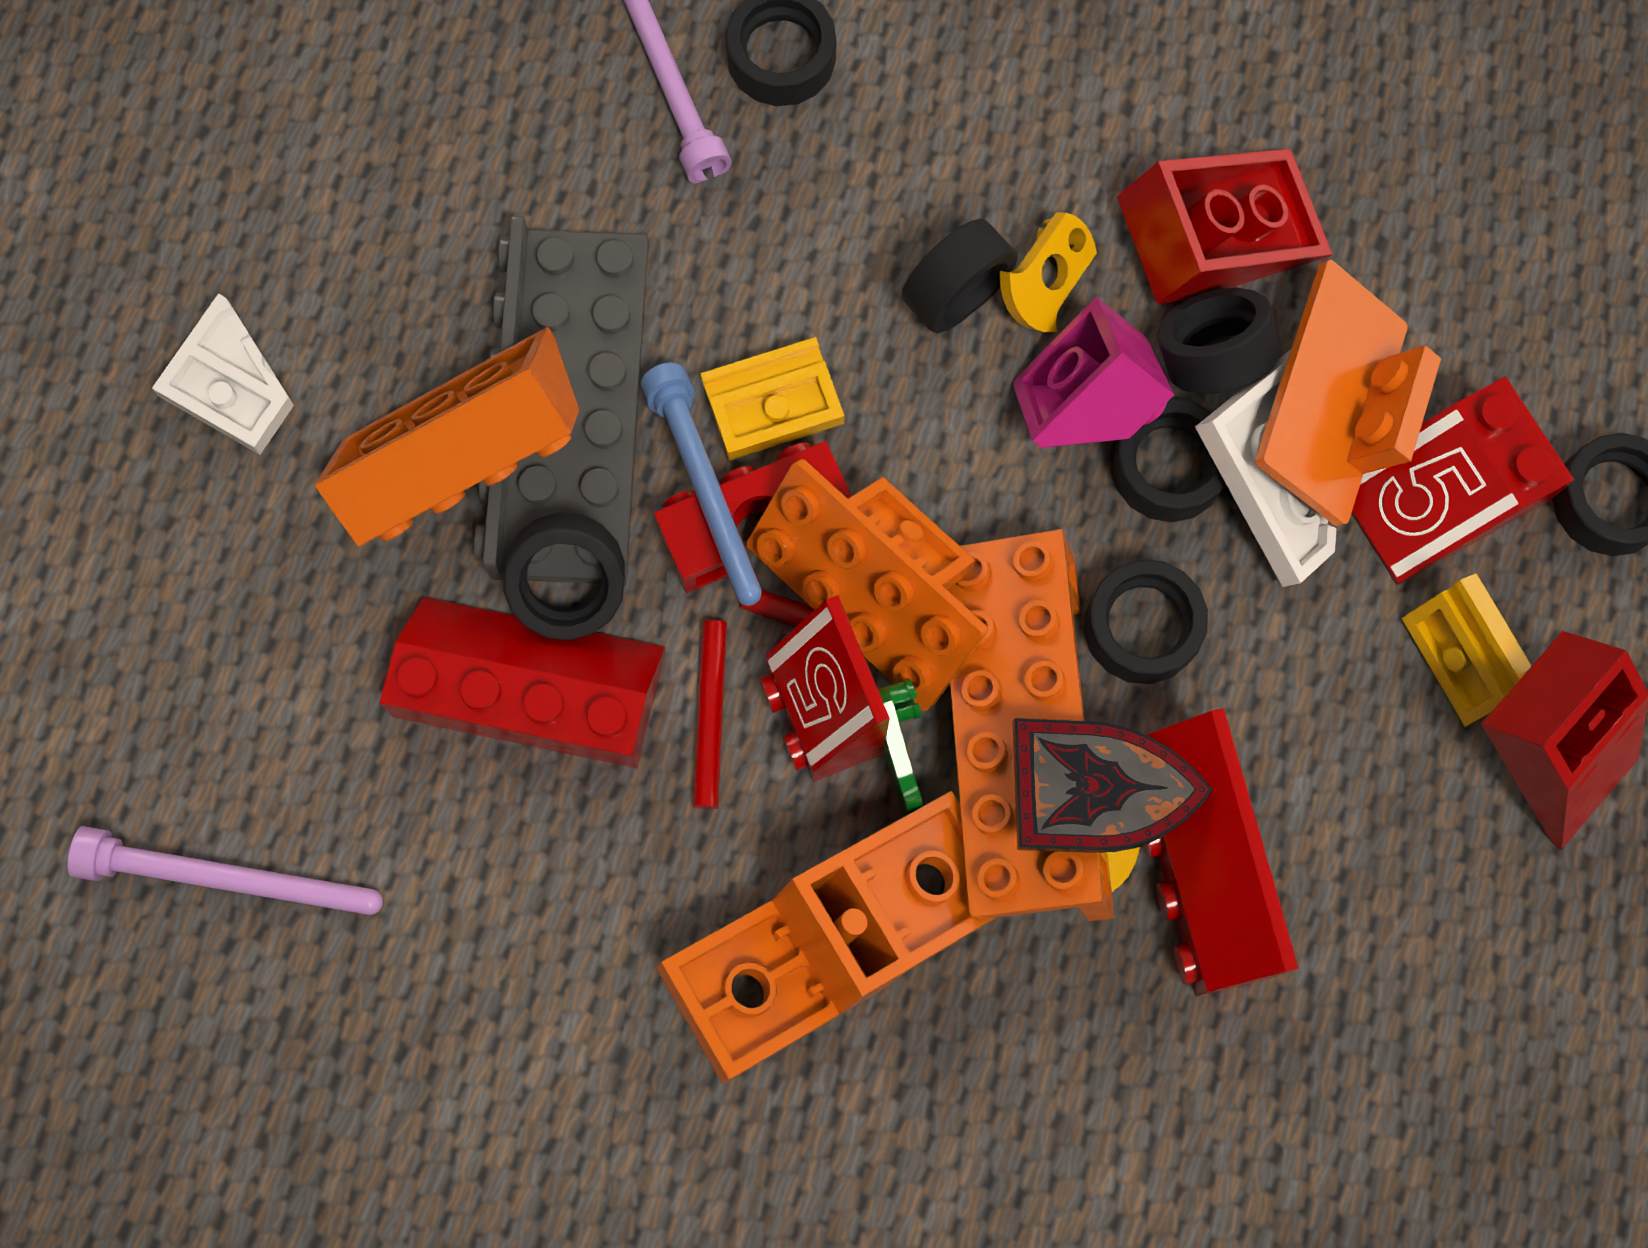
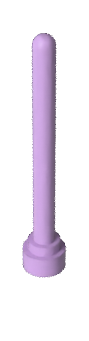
[624,0,732,183]
[67,826,383,915]

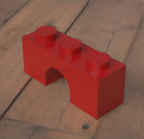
[654,441,852,594]

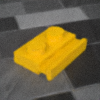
[700,337,845,461]
[1401,573,1531,727]

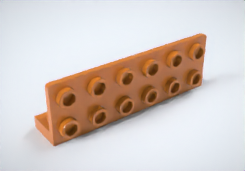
[947,529,1115,921]

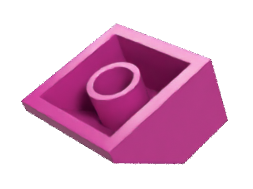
[1012,296,1174,448]

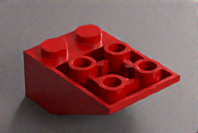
[1481,631,1648,850]

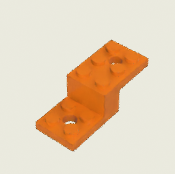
[656,791,998,1084]

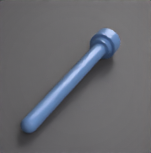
[641,363,762,606]

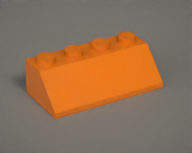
[314,327,580,547]

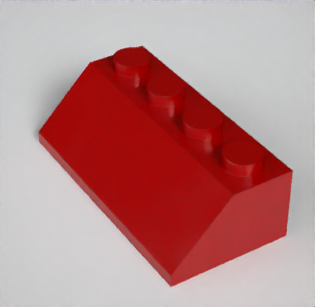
[379,597,666,769]
[1143,708,1299,997]

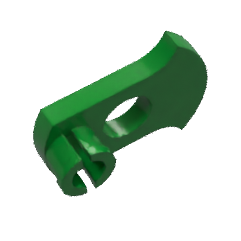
[878,678,923,815]

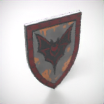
[1012,718,1213,853]

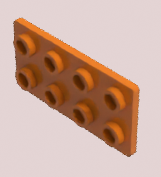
[1255,260,1441,526]
[747,459,988,711]

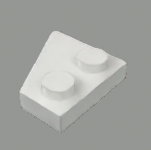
[152,293,294,455]

